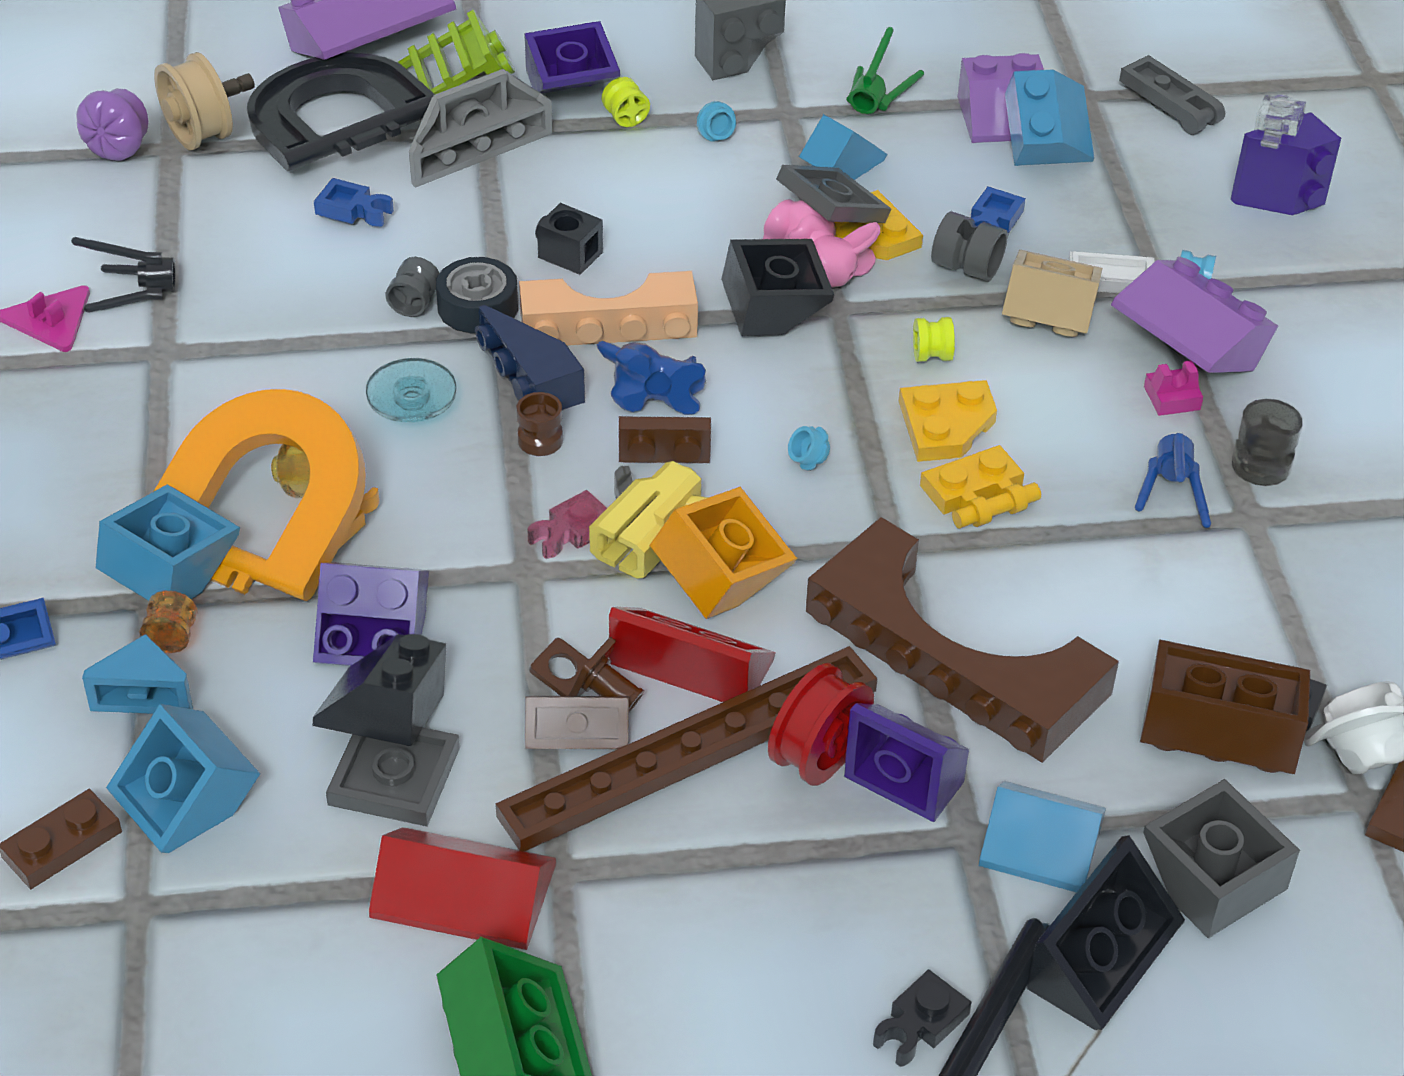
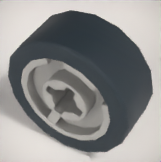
[436,257,518,334]

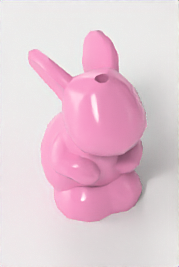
[763,199,880,288]

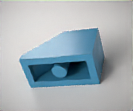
[799,114,888,180]

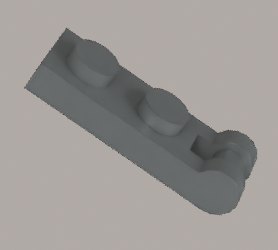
[1119,55,1225,135]

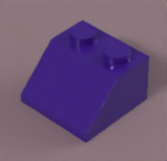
[524,21,620,94]
[1230,112,1342,216]
[844,703,969,822]

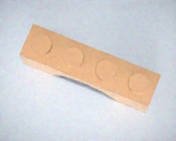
[519,271,698,346]

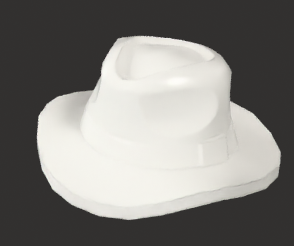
[1304,681,1404,775]

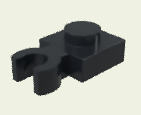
[873,969,972,1067]

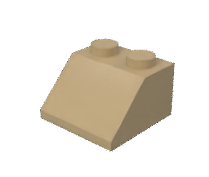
[1002,249,1103,337]

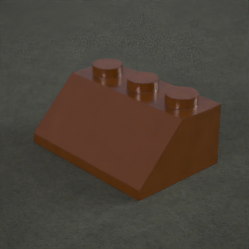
[1140,639,1311,775]

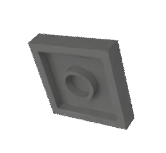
[776,164,891,223]
[326,728,460,827]

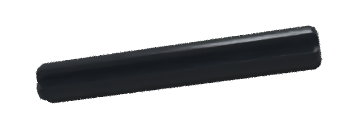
[939,918,1050,1076]

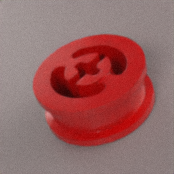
[768,663,874,786]

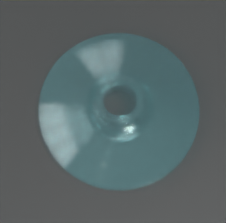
[366,358,457,422]

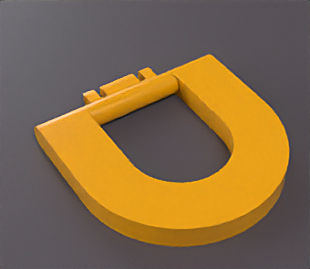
[153,389,366,601]

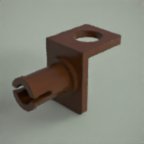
[529,637,644,713]

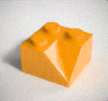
[649,486,798,619]

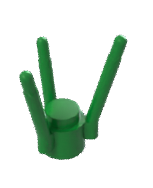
[846,27,924,114]

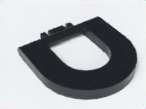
[247,53,435,171]

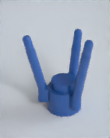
[1135,433,1211,528]

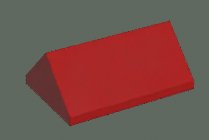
[609,607,776,702]
[369,827,556,950]

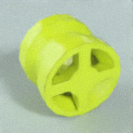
[601,77,650,127]
[913,317,955,362]

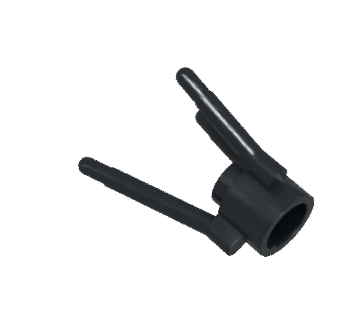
[71,237,176,312]

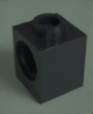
[535,203,603,275]

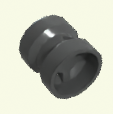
[385,256,440,317]

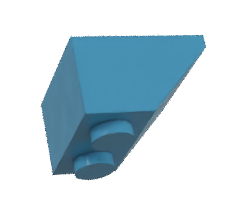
[1005,69,1094,166]
[95,484,240,613]
[106,704,260,853]

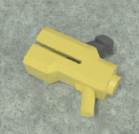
[589,461,709,579]

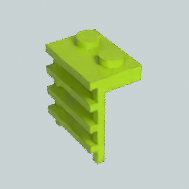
[398,10,515,94]

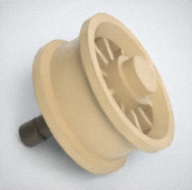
[154,52,255,150]

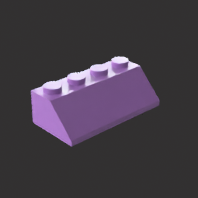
[278,0,456,60]

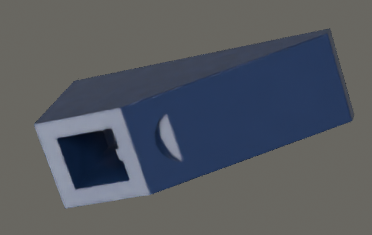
[475,305,585,413]

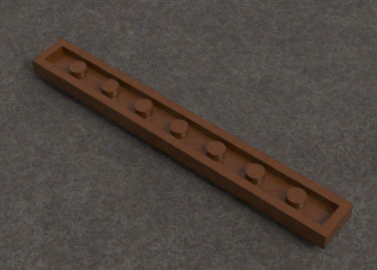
[495,646,877,852]

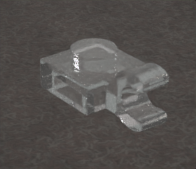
[1254,95,1306,149]

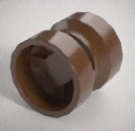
[516,392,563,456]

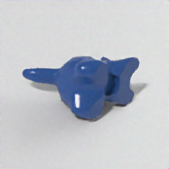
[597,341,706,415]

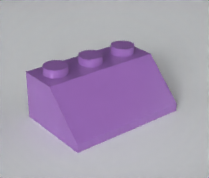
[1111,257,1278,373]

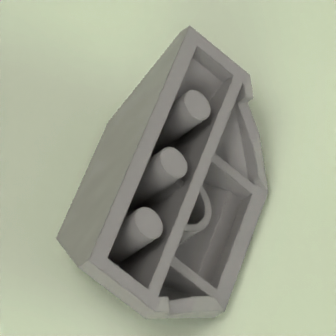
[409,69,552,188]

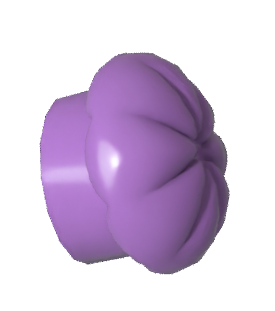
[76,88,149,161]

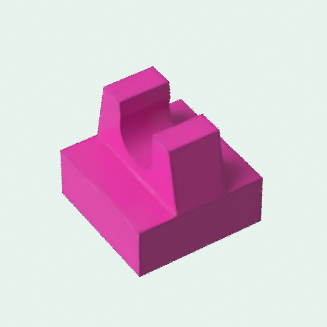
[1144,361,1203,416]

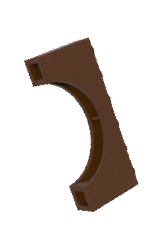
[806,517,1119,763]

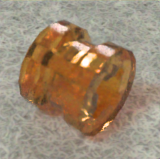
[139,590,198,653]

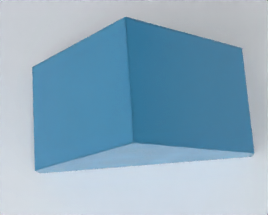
[82,634,193,714]

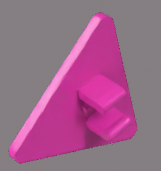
[0,285,90,352]

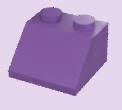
[957,53,1044,143]

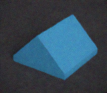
[979,781,1106,892]

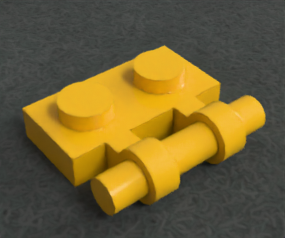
[920,445,1041,529]

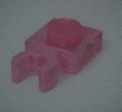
[527,490,607,559]

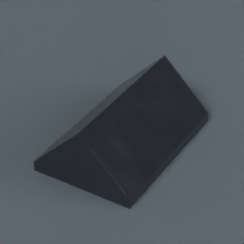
[1027,835,1185,1030]

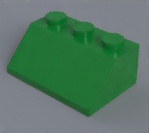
[436,937,592,1076]

